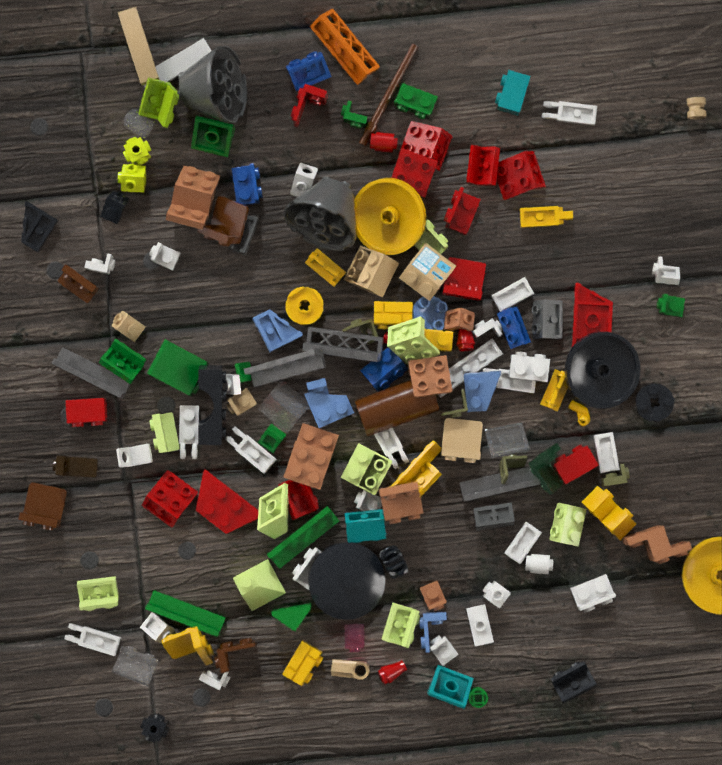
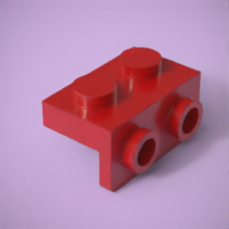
[466,145,500,186]
[278,480,319,520]

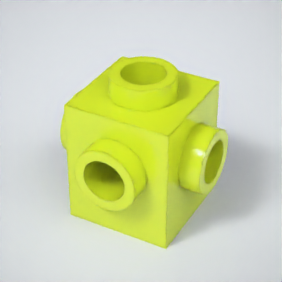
[123,137,152,165]
[118,164,146,193]

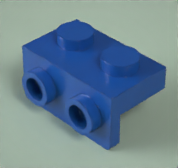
[497,307,531,349]
[360,347,408,392]

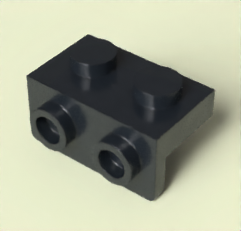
[551,661,597,704]

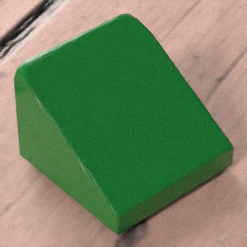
[235,362,252,383]
[258,424,286,453]

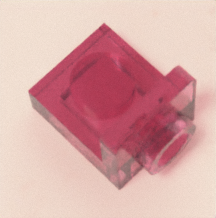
[345,624,364,652]

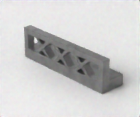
[302,327,384,362]
[52,347,130,399]
[244,349,326,387]
[460,466,540,501]

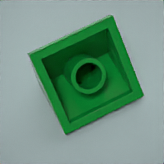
[191,116,235,157]
[272,603,312,632]

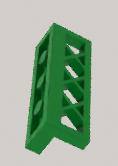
[267,506,339,569]
[145,590,226,637]

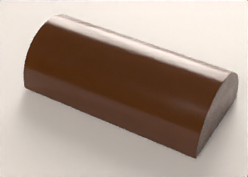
[354,380,439,437]

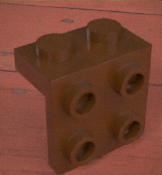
[197,196,249,246]
[18,483,67,531]
[215,637,257,673]

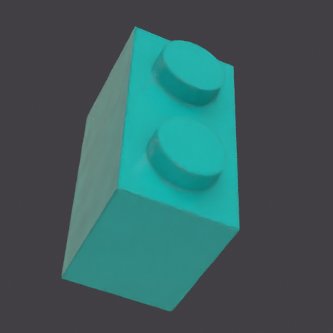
[495,70,531,116]
[345,509,386,543]

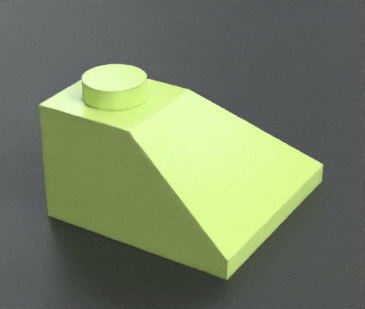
[257,483,288,539]
[233,559,286,611]

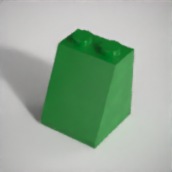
[147,339,209,396]

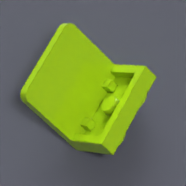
[138,77,179,128]

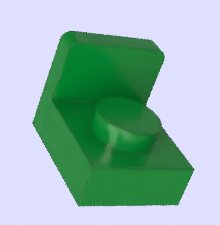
[656,294,685,318]

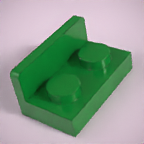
[394,83,438,120]

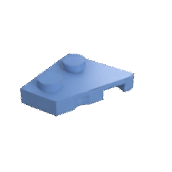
[252,309,303,352]
[464,371,501,412]
[304,393,354,428]

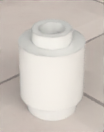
[525,554,553,574]

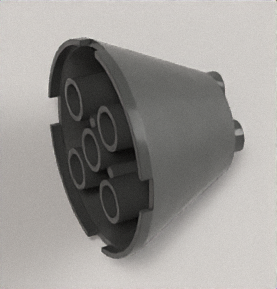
[177,45,247,123]
[283,176,356,251]

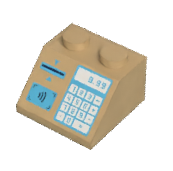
[399,243,456,301]

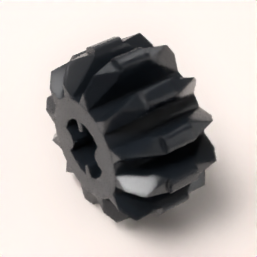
[379,545,408,579]

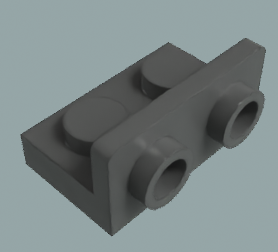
[532,300,563,339]

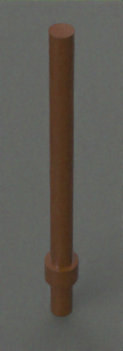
[359,44,418,147]

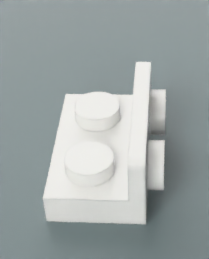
[570,574,616,612]

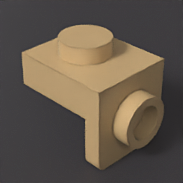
[112,311,145,342]

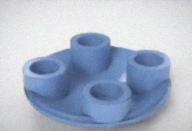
[412,296,448,330]

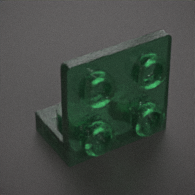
[528,443,563,495]

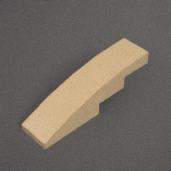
[118,7,160,85]

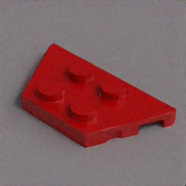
[572,283,613,347]
[196,469,259,534]

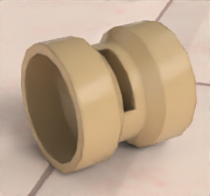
[687,97,707,119]

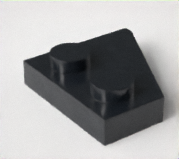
[21,201,58,253]

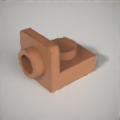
[444,308,475,331]
[420,580,447,612]

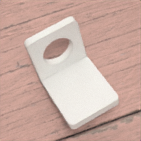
[290,163,318,197]
[116,444,153,468]

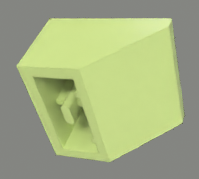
[341,443,393,495]

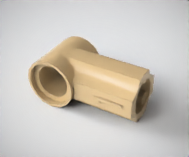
[331,659,370,680]

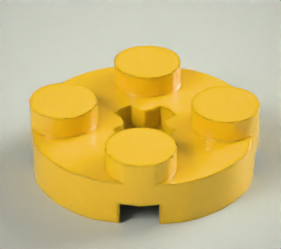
[286,287,323,325]

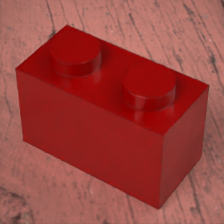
[65,398,108,427]
[552,444,599,485]

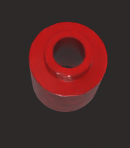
[370,132,398,153]

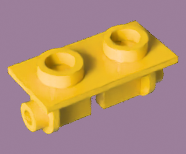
[305,248,346,287]
[540,369,568,412]

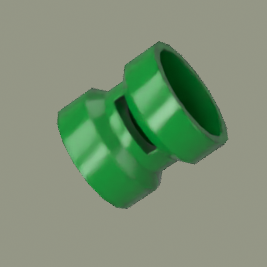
[468,687,488,708]

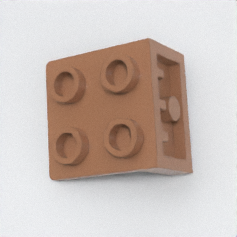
[408,355,452,398]

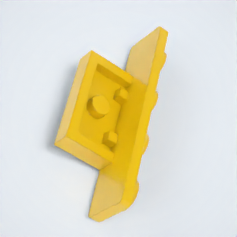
[389,440,442,498]

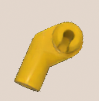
[568,400,590,426]

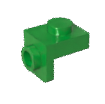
[341,100,368,129]

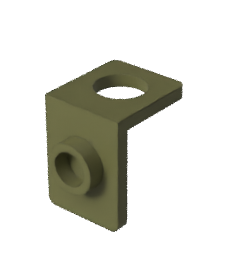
[342,319,378,345]
[441,389,468,418]
[499,454,528,484]

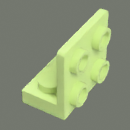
[387,317,440,364]

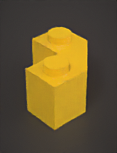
[582,486,636,541]

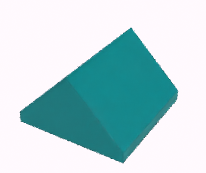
[427,665,474,709]

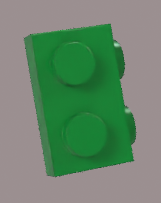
[99,339,147,384]

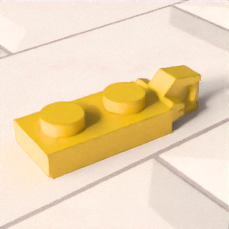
[520,206,573,228]

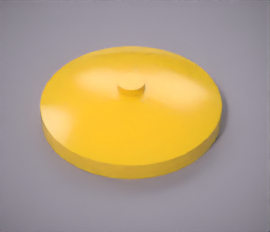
[354,178,426,255]
[682,537,722,614]

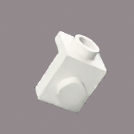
[652,257,680,285]
[472,318,503,338]
[483,581,510,608]

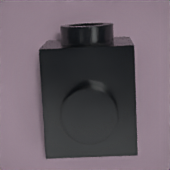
[100,191,130,224]

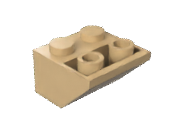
[344,246,399,297]

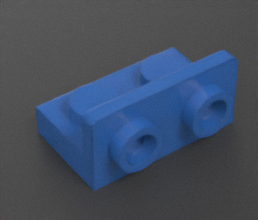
[286,52,331,91]
[231,163,263,205]

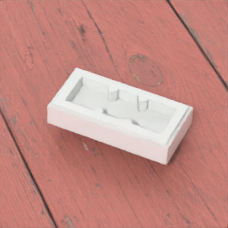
[491,277,534,312]
[593,432,620,473]
[504,522,542,564]
[466,604,494,646]

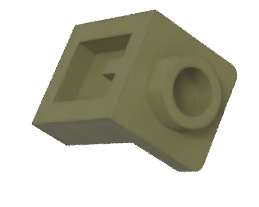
[601,464,630,487]

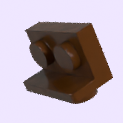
[58,264,99,303]

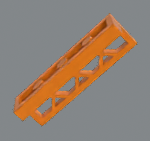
[310,9,380,85]

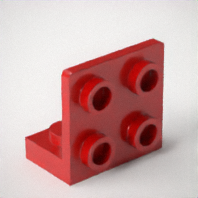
[291,84,328,127]
[399,121,452,171]
[391,149,438,198]
[497,151,546,200]
[444,187,481,235]
[442,257,486,301]
[141,470,198,528]

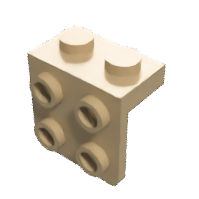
[441,418,483,463]

